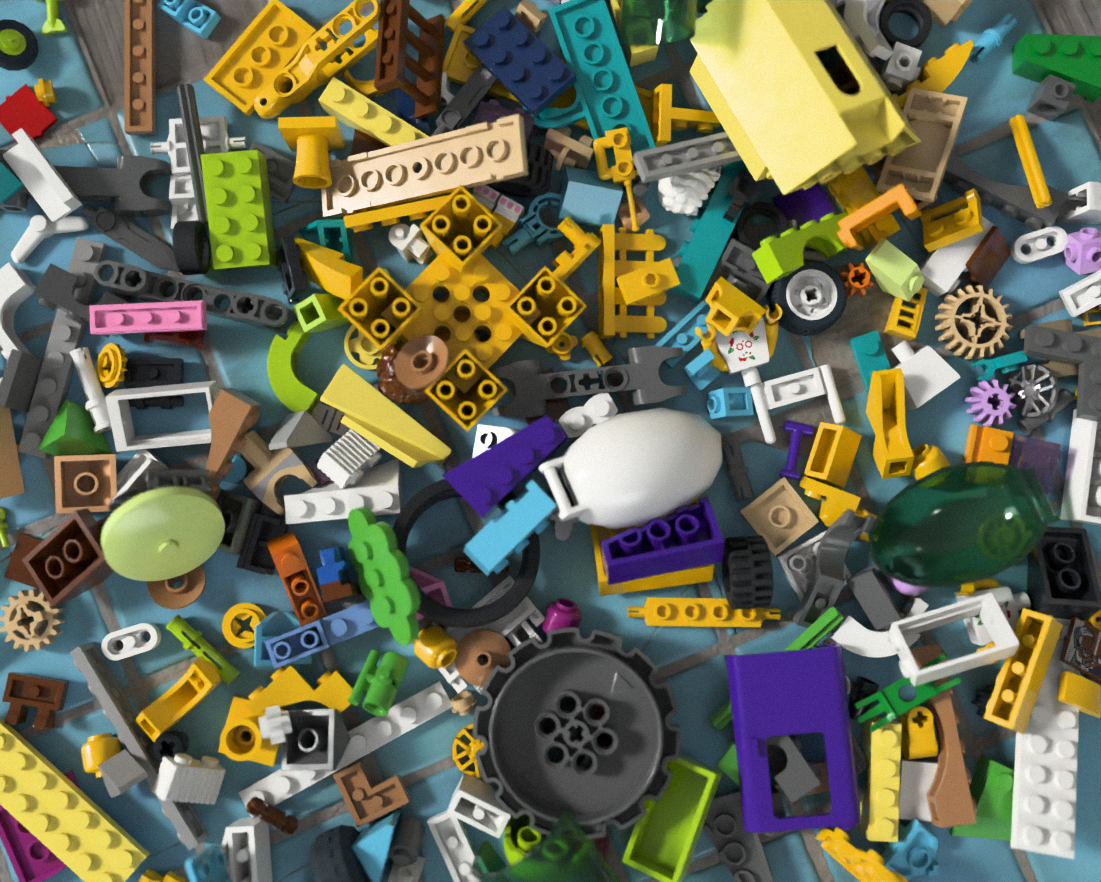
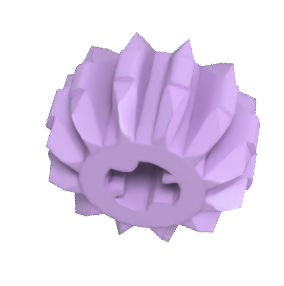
[964,379,1017,427]

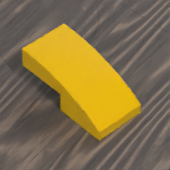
[1057,671,1101,718]

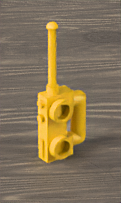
[593,127,640,232]

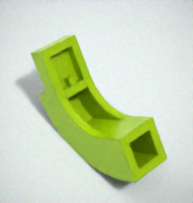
[293,268,391,333]
[267,320,321,415]

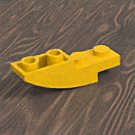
[892,40,974,111]

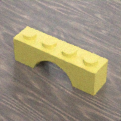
[859,717,902,842]

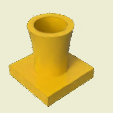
[278,116,346,189]
[218,694,291,767]

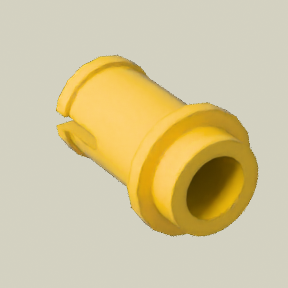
[580,330,613,367]

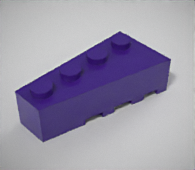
[442,415,567,519]
[601,495,724,585]

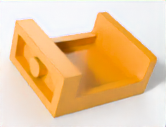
[837,184,922,251]

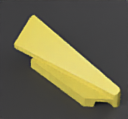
[320,364,452,468]

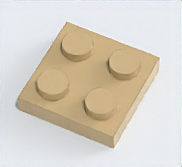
[738,477,819,556]

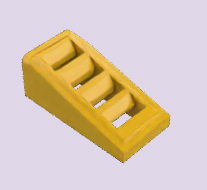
[884,287,928,341]

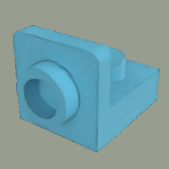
[682,348,721,391]
[707,387,754,420]

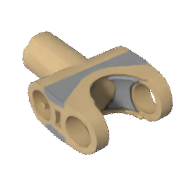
[240,430,319,516]

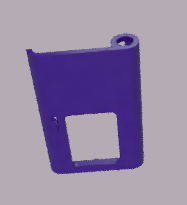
[726,643,861,833]

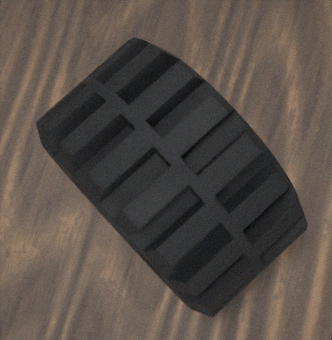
[485,141,554,197]
[722,535,773,610]

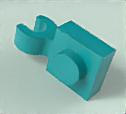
[972,351,1028,382]

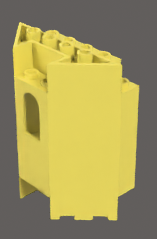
[682,0,922,195]

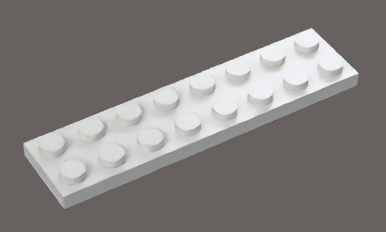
[1011,618,1080,859]

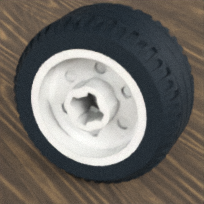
[769,260,847,336]

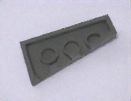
[703,788,774,882]

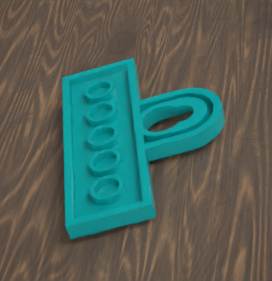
[523,0,656,168]

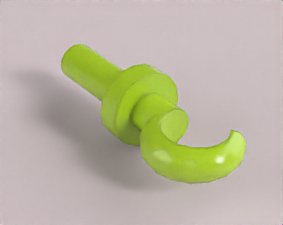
[0,507,10,548]

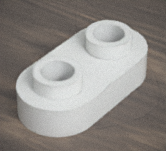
[1010,226,1068,264]
[101,622,161,660]

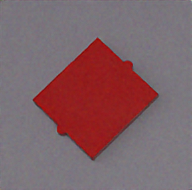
[0,84,59,144]

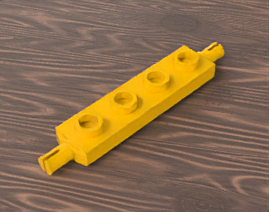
[627,597,781,628]

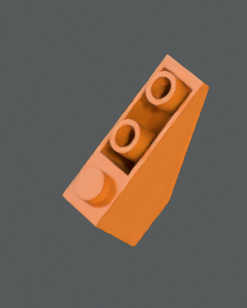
[266,531,327,627]

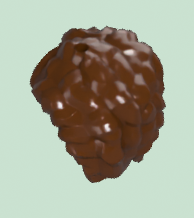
[376,343,431,404]

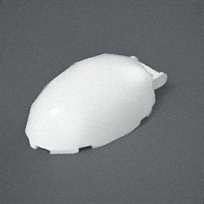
[539,407,723,529]

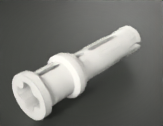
[70,347,112,433]

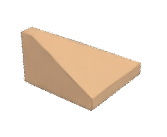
[617,197,650,233]

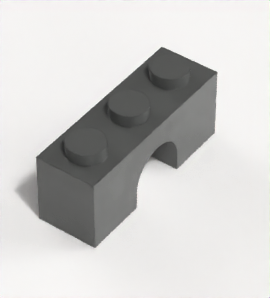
[34,263,130,338]
[755,735,821,803]

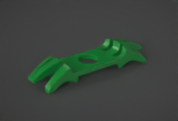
[854,653,962,732]

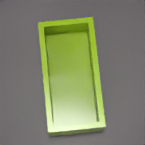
[201,150,277,271]
[622,752,723,882]

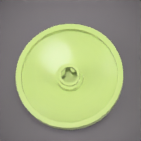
[101,487,225,581]

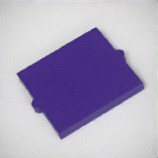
[772,182,836,231]

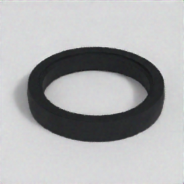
[392,479,540,628]

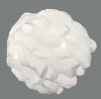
[657,165,721,216]

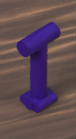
[779,420,814,480]

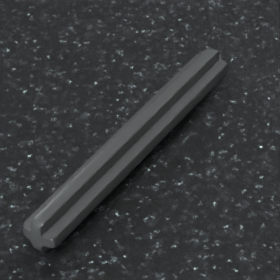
[177,84,208,224]

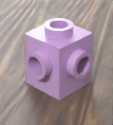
[1064,228,1101,275]

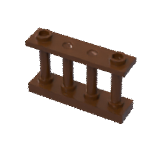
[374,0,445,120]

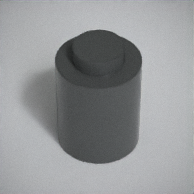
[389,818,425,866]

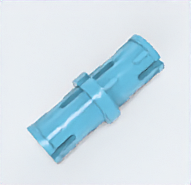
[968,13,1017,65]

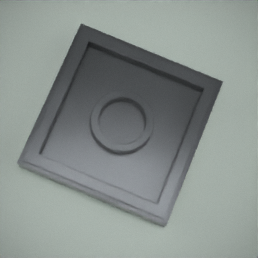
[0,349,43,412]

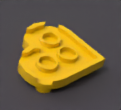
[815,827,908,882]

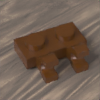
[2,672,69,730]

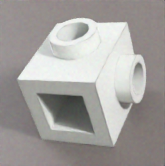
[880,41,922,91]

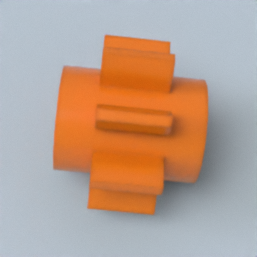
[839,263,874,298]

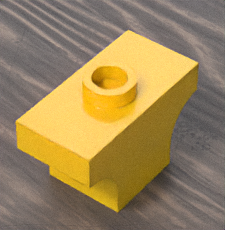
[616,258,680,305]
[705,277,767,337]

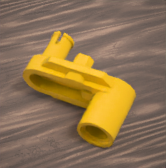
[552,215,602,302]

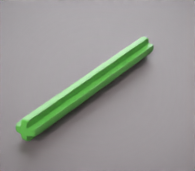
[709,607,843,731]

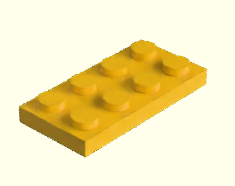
[203,0,317,117]
[343,195,450,232]

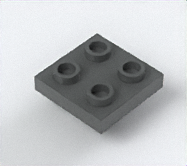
[706,237,771,304]

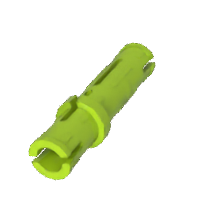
[165,615,241,686]

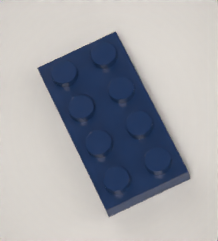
[463,6,577,117]

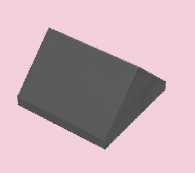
[216,489,262,555]
[281,709,351,770]

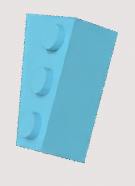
[463,480,557,576]

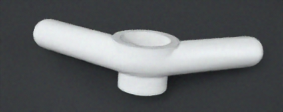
[11,215,89,264]

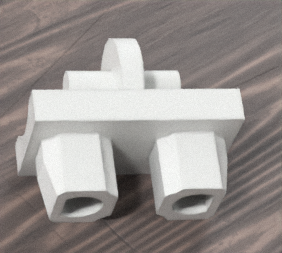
[389,223,433,266]

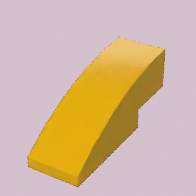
[294,237,363,300]

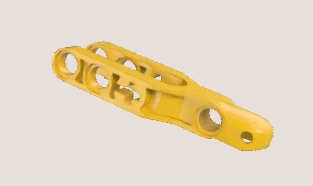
[254,0,381,120]

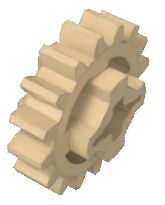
[0,589,66,652]

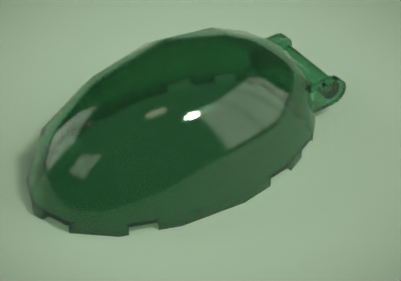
[868,461,1061,587]

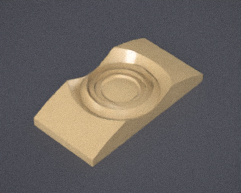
[876,88,968,203]

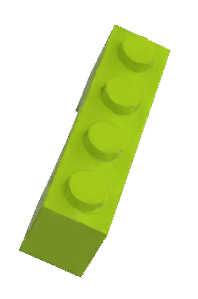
[752,211,863,284]

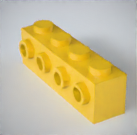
[826,166,901,251]
[984,608,1063,735]

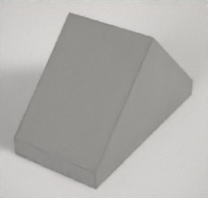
[269,410,333,450]
[98,749,148,798]

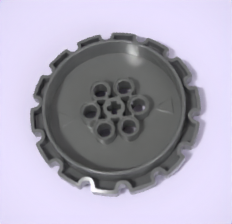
[473,627,681,840]

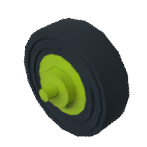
[0,19,38,71]

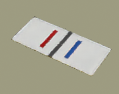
[311,403,350,436]

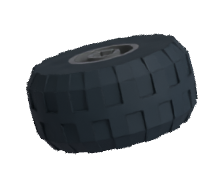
[310,824,372,882]

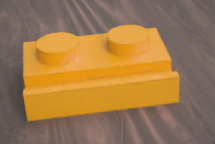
[960,424,1014,487]

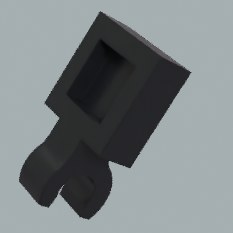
[723,168,765,223]

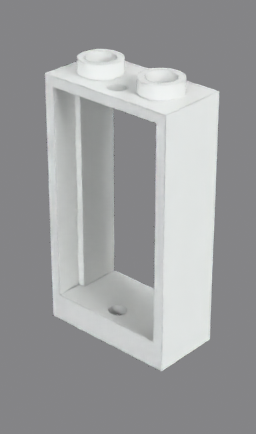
[105,381,221,452]
[887,592,1020,687]

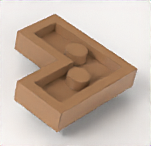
[333,760,411,828]

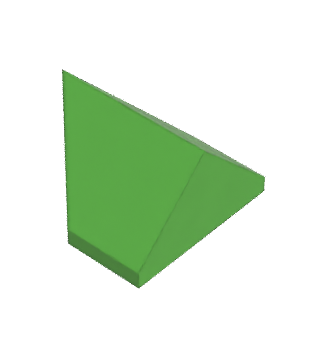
[37,399,113,456]

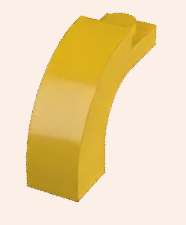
[135,656,222,742]

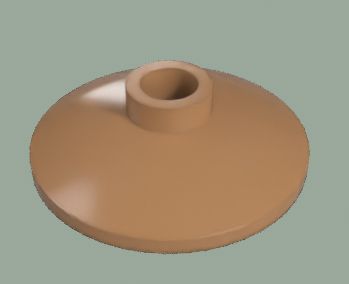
[394,335,449,389]
[147,565,206,609]
[455,629,511,687]

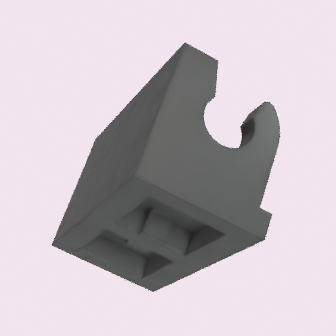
[846,563,907,631]

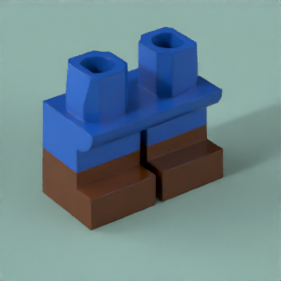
[316,547,362,602]

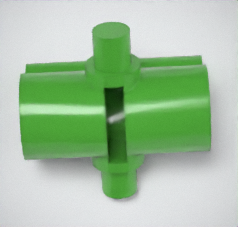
[348,650,409,717]

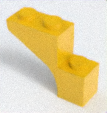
[866,368,914,479]
[246,665,353,714]

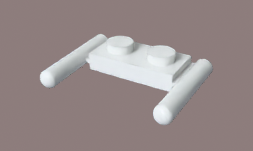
[749,364,846,444]

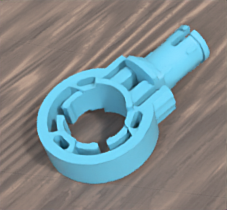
[502,193,566,256]

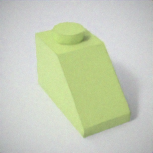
[865,238,925,302]

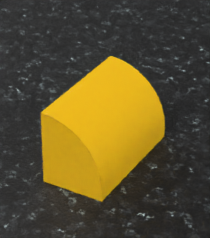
[804,422,862,489]

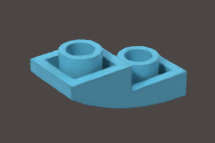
[157,0,221,40]

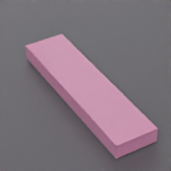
[89,300,207,335]

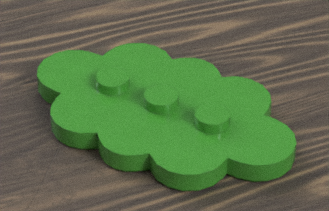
[348,506,420,645]

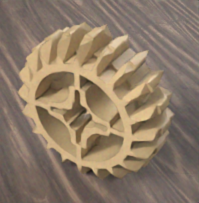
[934,285,1013,360]

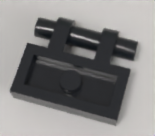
[276,235,308,305]
[124,358,184,410]

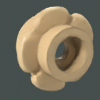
[450,690,478,716]

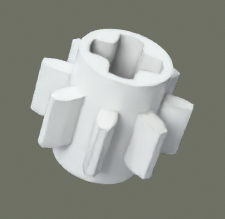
[259,705,292,745]

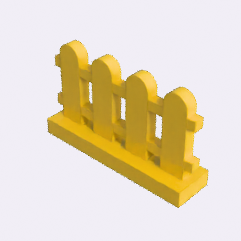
[598,224,667,340]

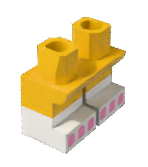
[472,185,525,250]

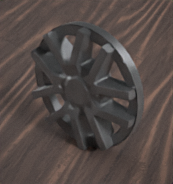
[1007,364,1059,417]

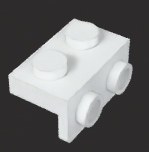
[114,449,169,498]

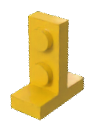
[651,83,721,147]

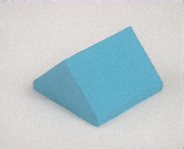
[558,166,623,228]
[352,810,401,882]

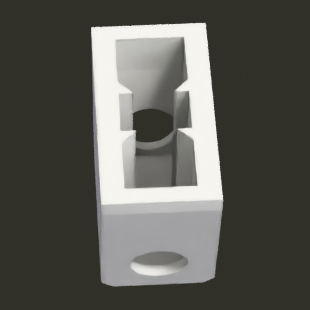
[1057,182,1101,224]
[891,340,961,411]

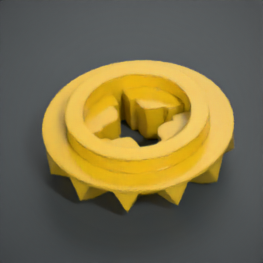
[96,343,128,388]
[222,602,267,648]

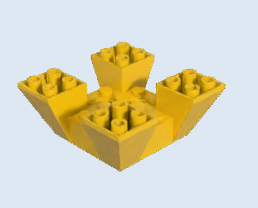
[337,184,587,432]

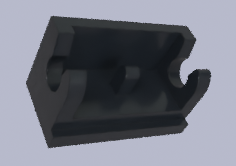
[236,512,288,575]

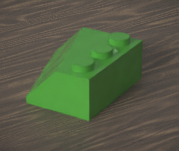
[950,755,1014,841]

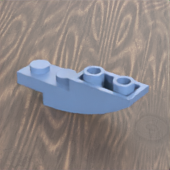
[265,600,379,669]

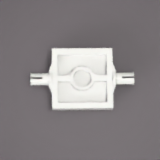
[150,116,247,175]

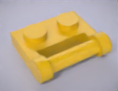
[920,188,984,252]

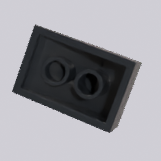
[1027,525,1101,620]

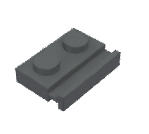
[249,140,296,204]

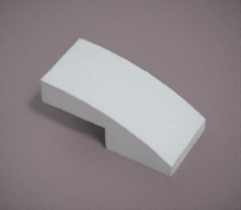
[169,174,198,232]

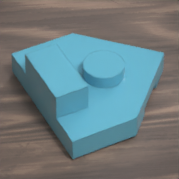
[881,817,939,880]

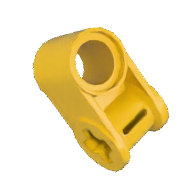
[899,701,938,760]

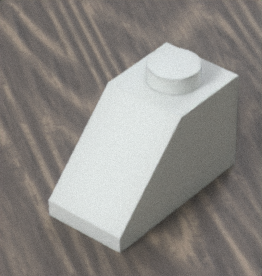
[447,772,511,839]

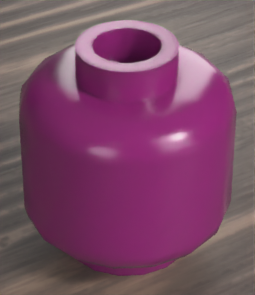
[542,598,582,633]

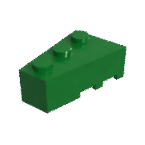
[1012,33,1101,103]

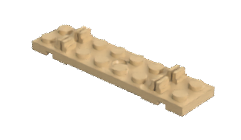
[321,114,528,219]

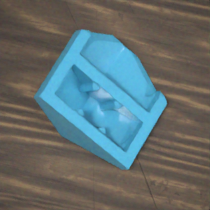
[254,612,312,666]

